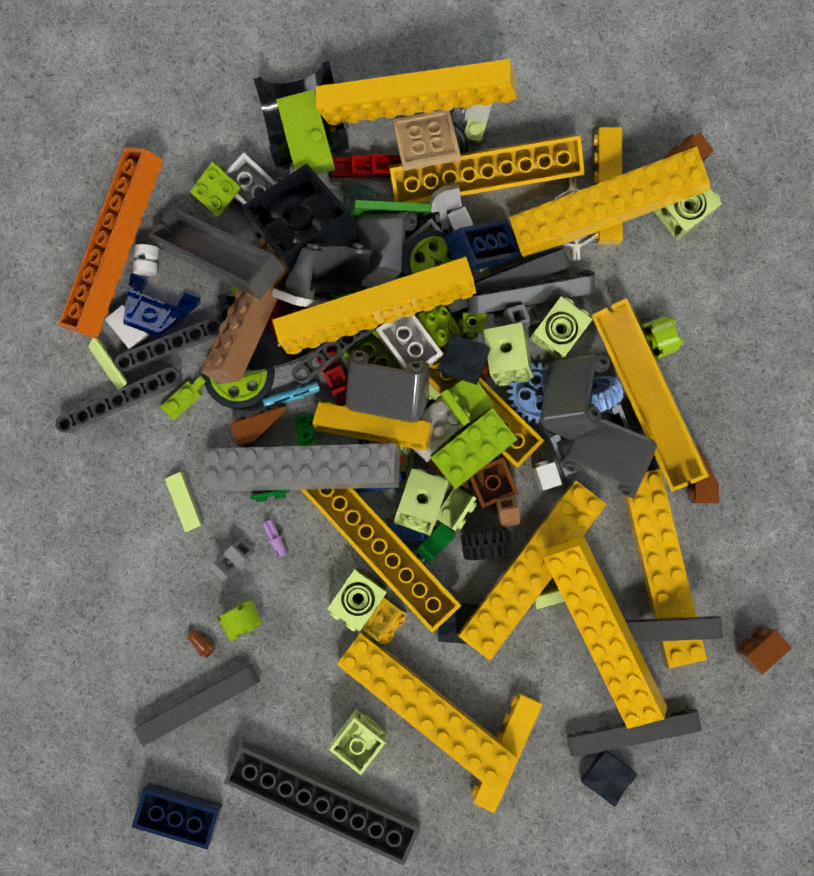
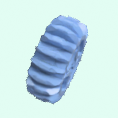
[589,376,623,412]

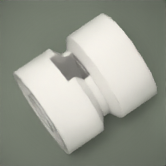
[132,244,159,276]

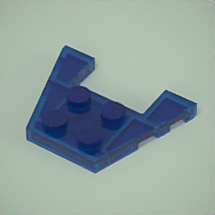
[123,273,201,338]

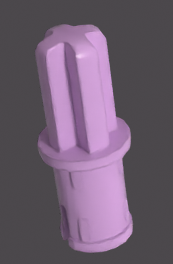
[263,520,288,558]

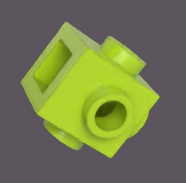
[458,310,486,338]

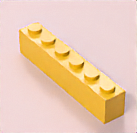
[593,127,623,244]
[312,402,433,452]
[471,692,543,813]

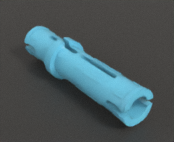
[262,380,321,410]

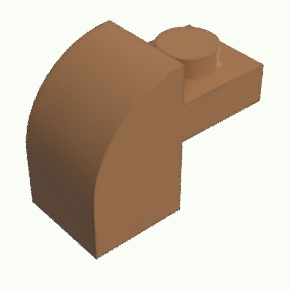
[494,496,520,528]

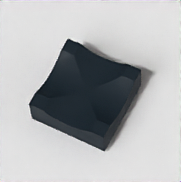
[437,333,491,385]
[438,603,479,644]
[581,751,637,807]

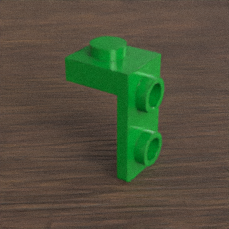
[295,414,319,446]
[250,490,290,503]
[416,523,456,564]

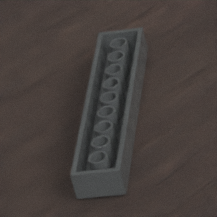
[224,741,420,865]

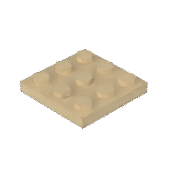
[392,110,461,171]

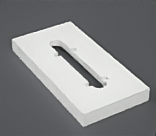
[272,288,332,308]

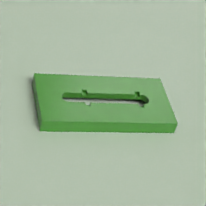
[347,200,431,219]

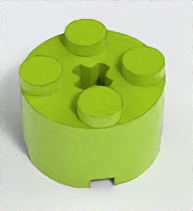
[641,316,683,359]
[217,599,263,642]

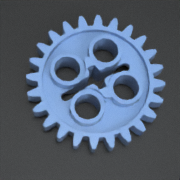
[507,363,549,425]

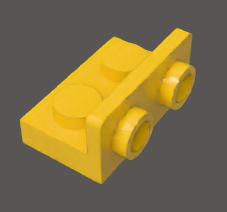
[362,597,407,645]

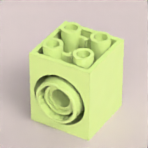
[654,189,722,240]
[529,297,593,360]
[483,322,534,386]
[394,469,449,535]
[327,568,387,632]
[329,709,387,775]

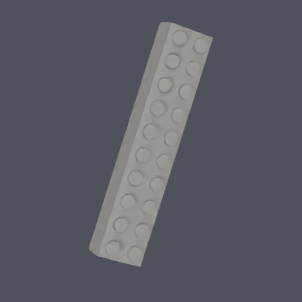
[203,443,400,491]

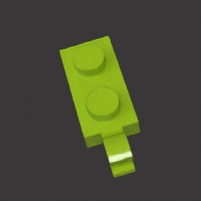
[160,376,206,421]

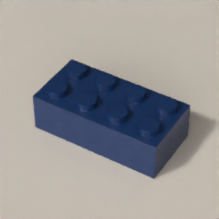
[444,219,521,271]
[132,783,223,850]

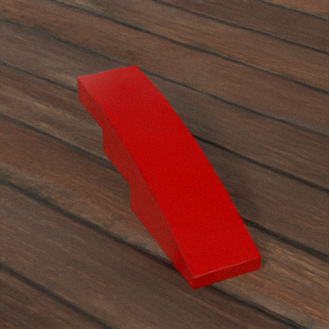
[330,154,402,178]
[317,346,347,406]

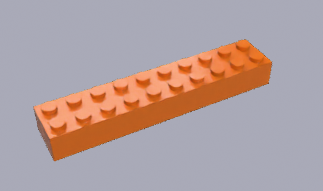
[58,147,163,339]

